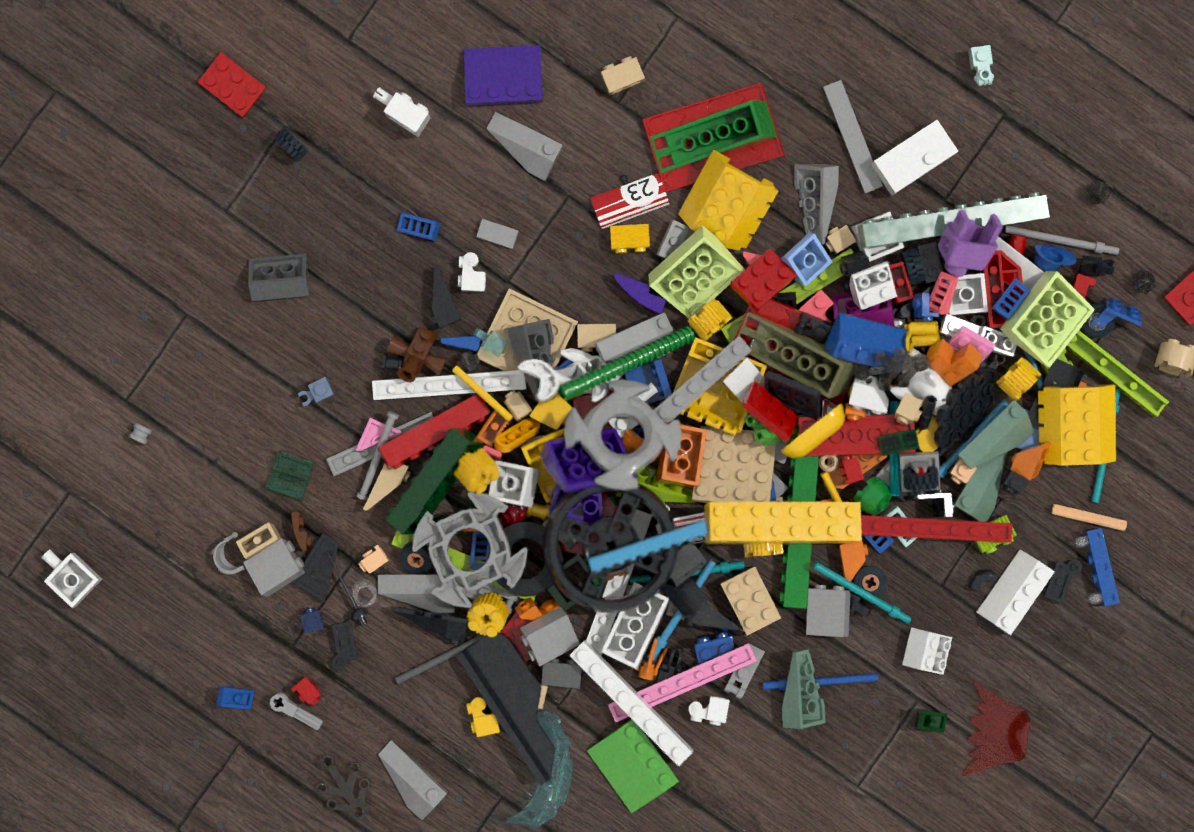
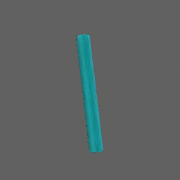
[889,401,900,497]

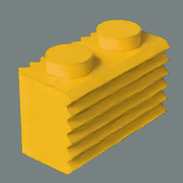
[610,224,650,253]

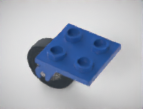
[1082,298,1143,338]

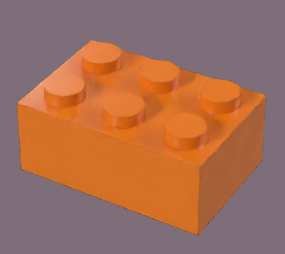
[656,423,707,489]

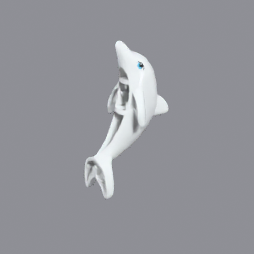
[890,309,952,416]
[518,348,623,402]

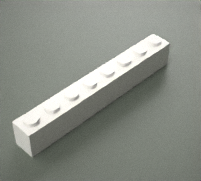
[570,640,693,766]

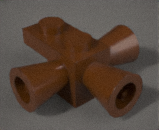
[386,326,447,382]

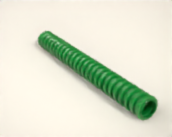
[558,326,695,401]

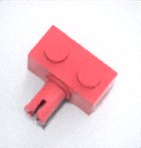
[799,290,834,324]

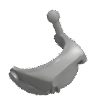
[211,532,245,574]

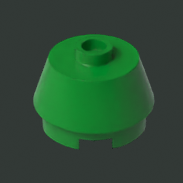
[853,477,892,516]

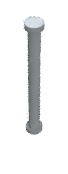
[357,411,399,500]

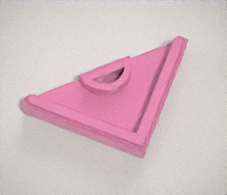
[356,418,403,452]

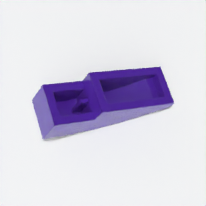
[613,273,666,315]

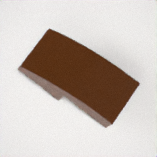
[292,512,312,551]

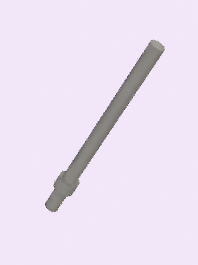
[1005,225,1119,255]

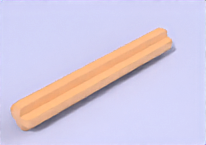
[1051,504,1127,531]

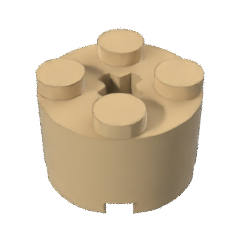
[1154,339,1194,377]

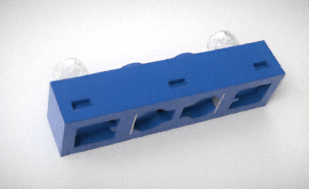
[1074,528,1120,606]

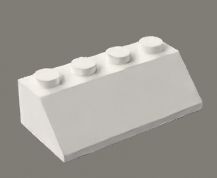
[976,550,1054,635]

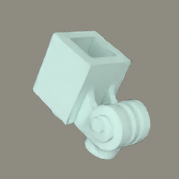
[968,45,994,86]

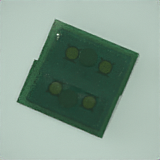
[265,451,315,502]

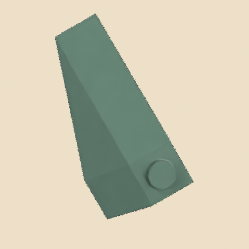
[957,400,1034,469]
[782,649,826,729]

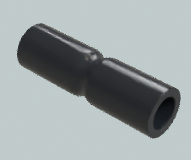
[917,395,937,430]

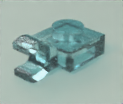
[473,328,508,357]

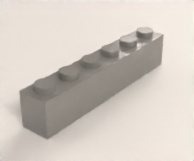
[653,336,752,424]

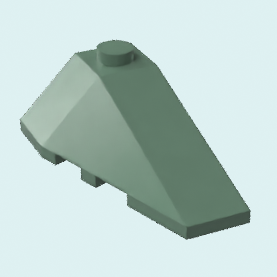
[954,452,1007,522]

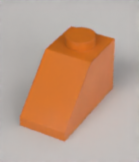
[1010,442,1051,480]
[838,541,868,582]

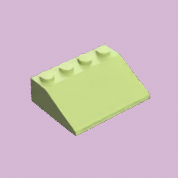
[648,225,745,319]
[1000,271,1095,368]

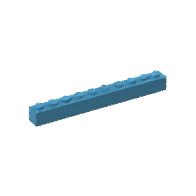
[588,520,708,572]

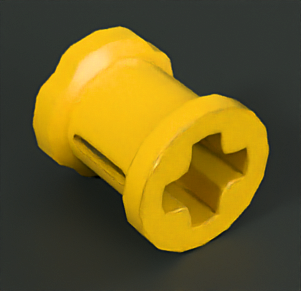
[527,501,549,521]

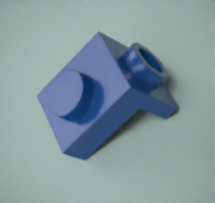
[912,293,939,321]

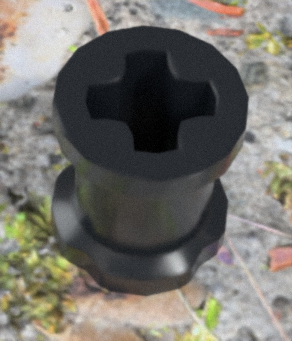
[382,353,404,372]

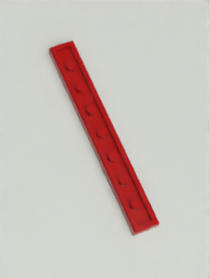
[861,515,1013,543]

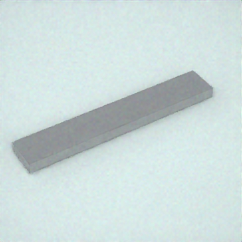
[823,80,883,194]
[326,412,434,476]

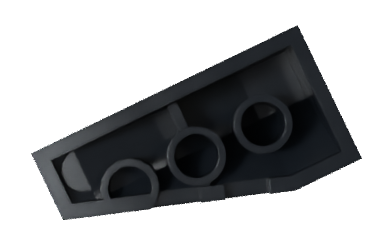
[391,606,468,644]

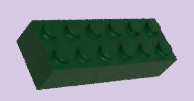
[386,428,484,534]

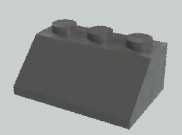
[248,254,309,301]

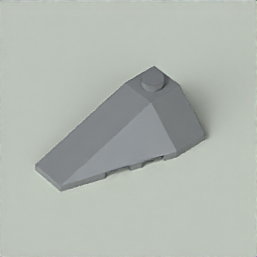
[486,112,563,181]
[794,164,839,244]
[595,312,673,362]
[378,574,455,613]
[378,740,448,820]

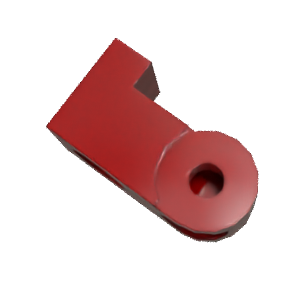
[1072,274,1096,300]

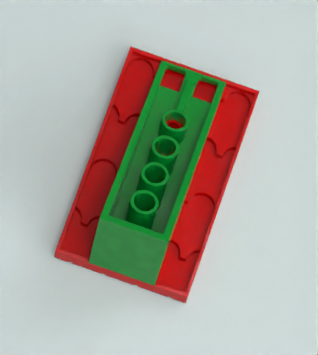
[642,83,785,192]

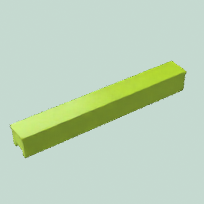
[1066,331,1169,418]

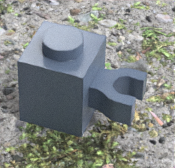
[297,377,335,407]

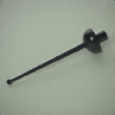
[326,551,369,626]

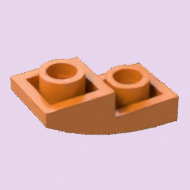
[843,403,865,421]

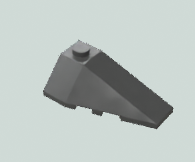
[507,319,554,401]

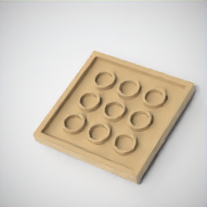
[476,289,578,383]
[692,426,777,503]

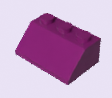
[833,293,895,327]

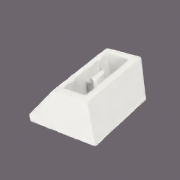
[849,261,897,310]
[849,372,889,414]
[902,628,952,675]

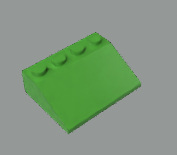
[587,718,679,813]

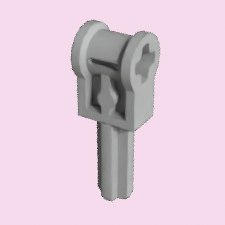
[270,693,323,730]

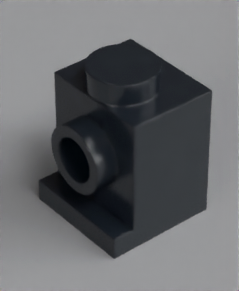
[1000,470,1028,497]

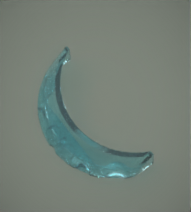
[506,710,573,828]

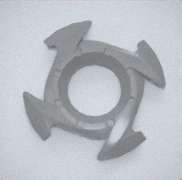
[564,380,681,490]
[412,492,527,608]

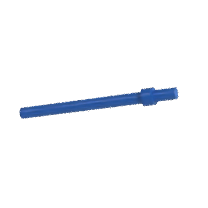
[763,674,878,690]

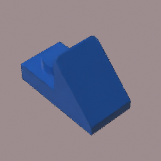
[216,686,254,710]

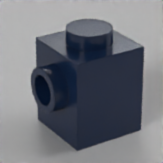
[300,607,326,634]

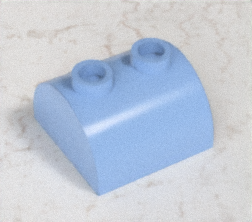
[781,232,832,287]

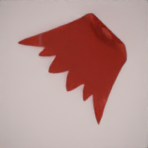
[962,681,1030,776]

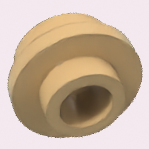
[819,456,838,472]

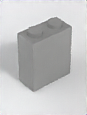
[243,538,305,597]
[806,585,851,637]
[520,607,580,666]

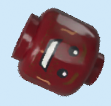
[499,503,528,527]

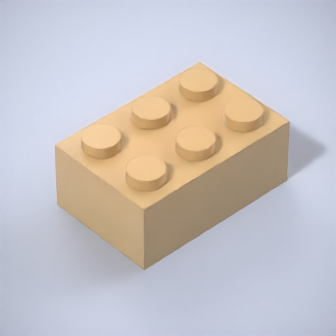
[720,566,781,635]

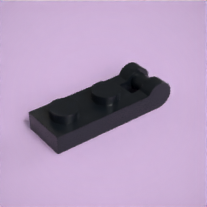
[894,282,936,321]
[794,312,834,343]

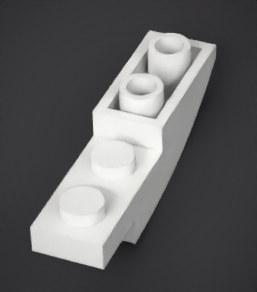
[939,314,1017,357]

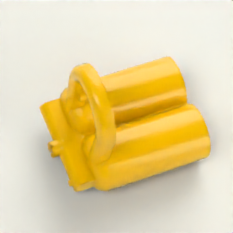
[904,321,940,353]

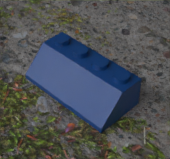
[824,312,907,373]

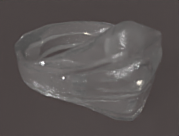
[352,579,377,607]

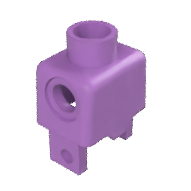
[938,210,1003,276]

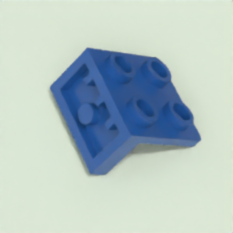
[625,359,672,404]
[694,632,735,664]

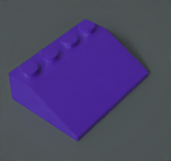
[464,45,543,106]
[540,428,637,493]

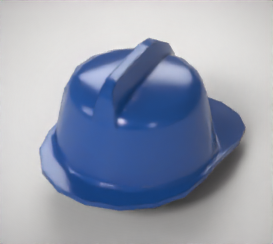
[1033,244,1076,271]

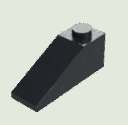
[431,266,461,329]
[685,601,744,634]

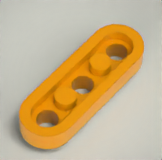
[494,418,540,453]

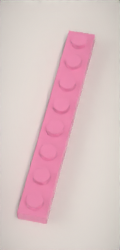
[608,643,757,722]

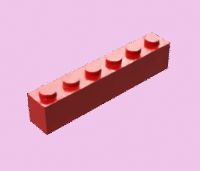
[377,394,491,470]

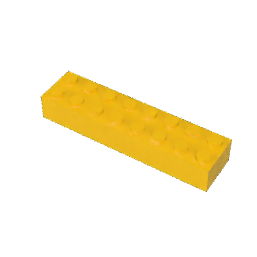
[704,502,862,544]

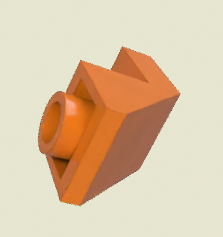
[515,597,560,620]

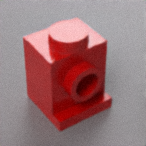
[839,455,864,485]
[291,676,322,707]

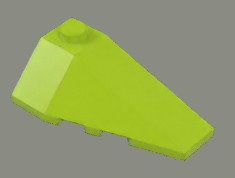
[617,464,696,503]

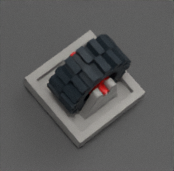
[899,451,940,492]

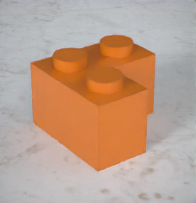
[924,339,983,387]

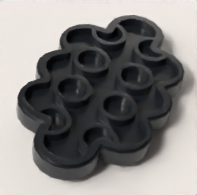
[934,366,997,450]

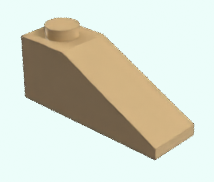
[363,464,411,511]

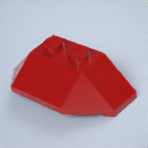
[981,250,1023,329]

